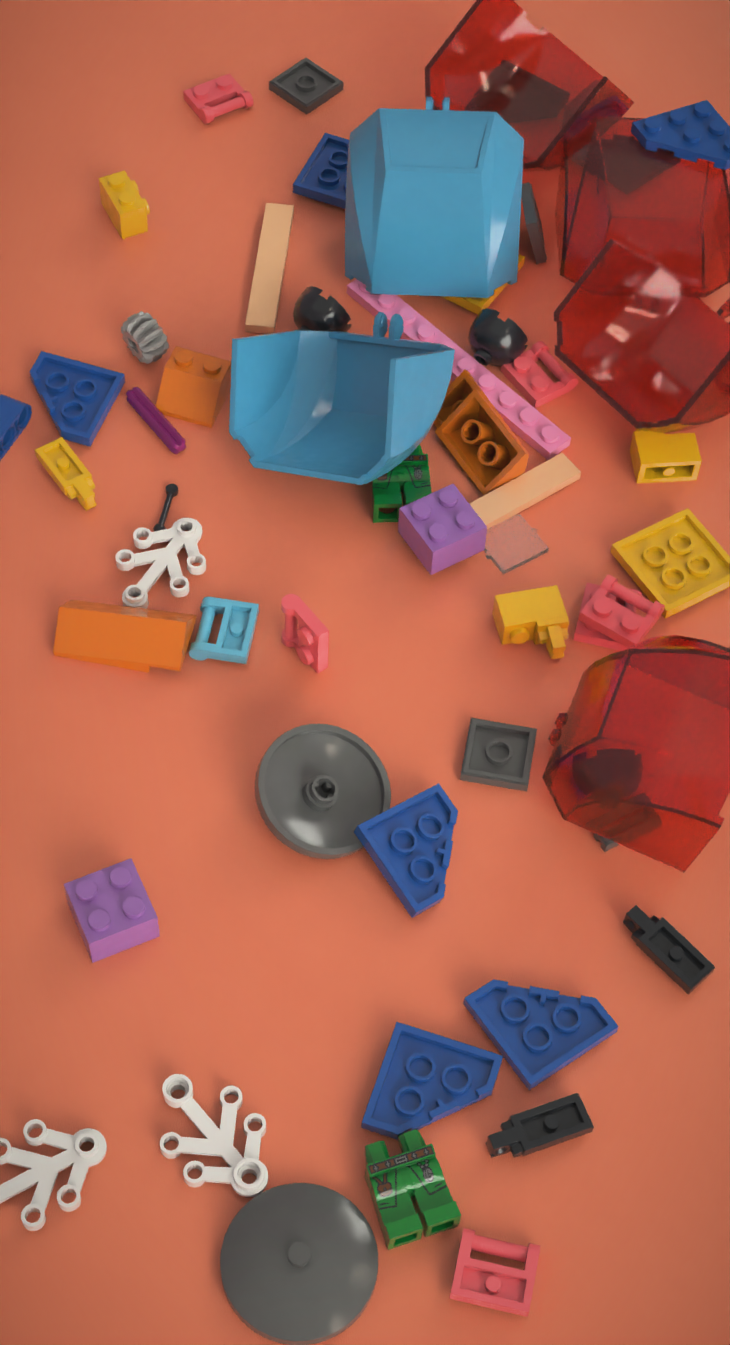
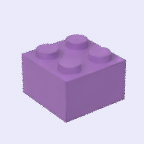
[398,484,487,575]
[64,858,160,963]

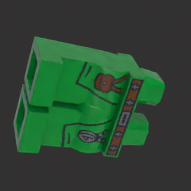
[372,445,432,523]
[364,1129,461,1250]

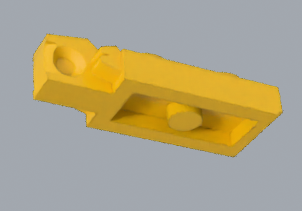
[35,437,97,511]

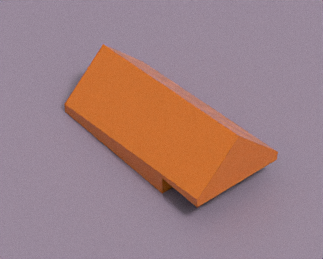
[433,370,529,496]
[53,600,196,673]

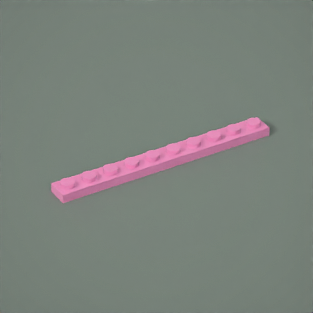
[347,279,571,460]

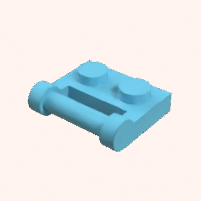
[188,597,259,664]

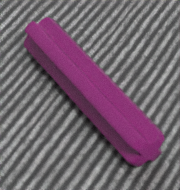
[126,387,186,454]

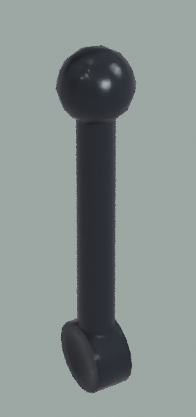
[153,484,178,531]

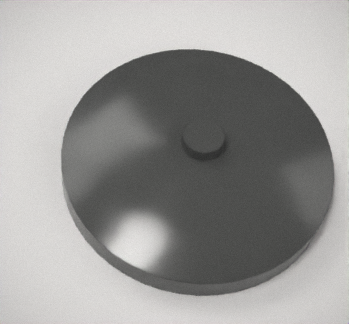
[255,724,391,859]
[220,1183,378,1345]

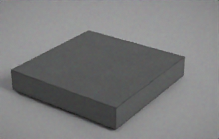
[269,58,344,115]
[522,182,547,264]
[460,718,537,792]

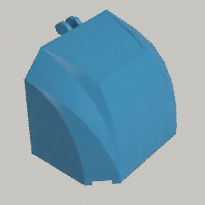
[345,97,524,298]
[229,312,455,485]

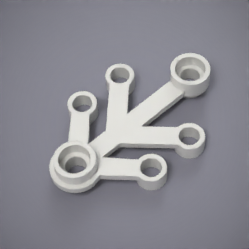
[115,518,206,609]
[160,1074,268,1197]
[0,1119,107,1231]

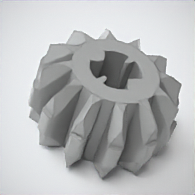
[121,311,169,364]

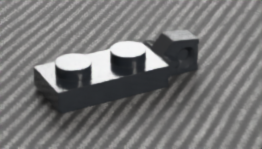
[623,905,715,995]
[486,1093,594,1158]

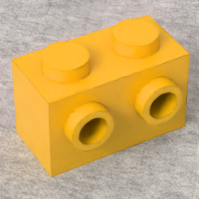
[99,170,150,239]

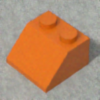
[156,346,231,428]

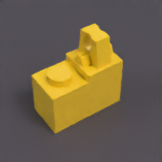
[630,417,702,484]
[492,585,569,659]

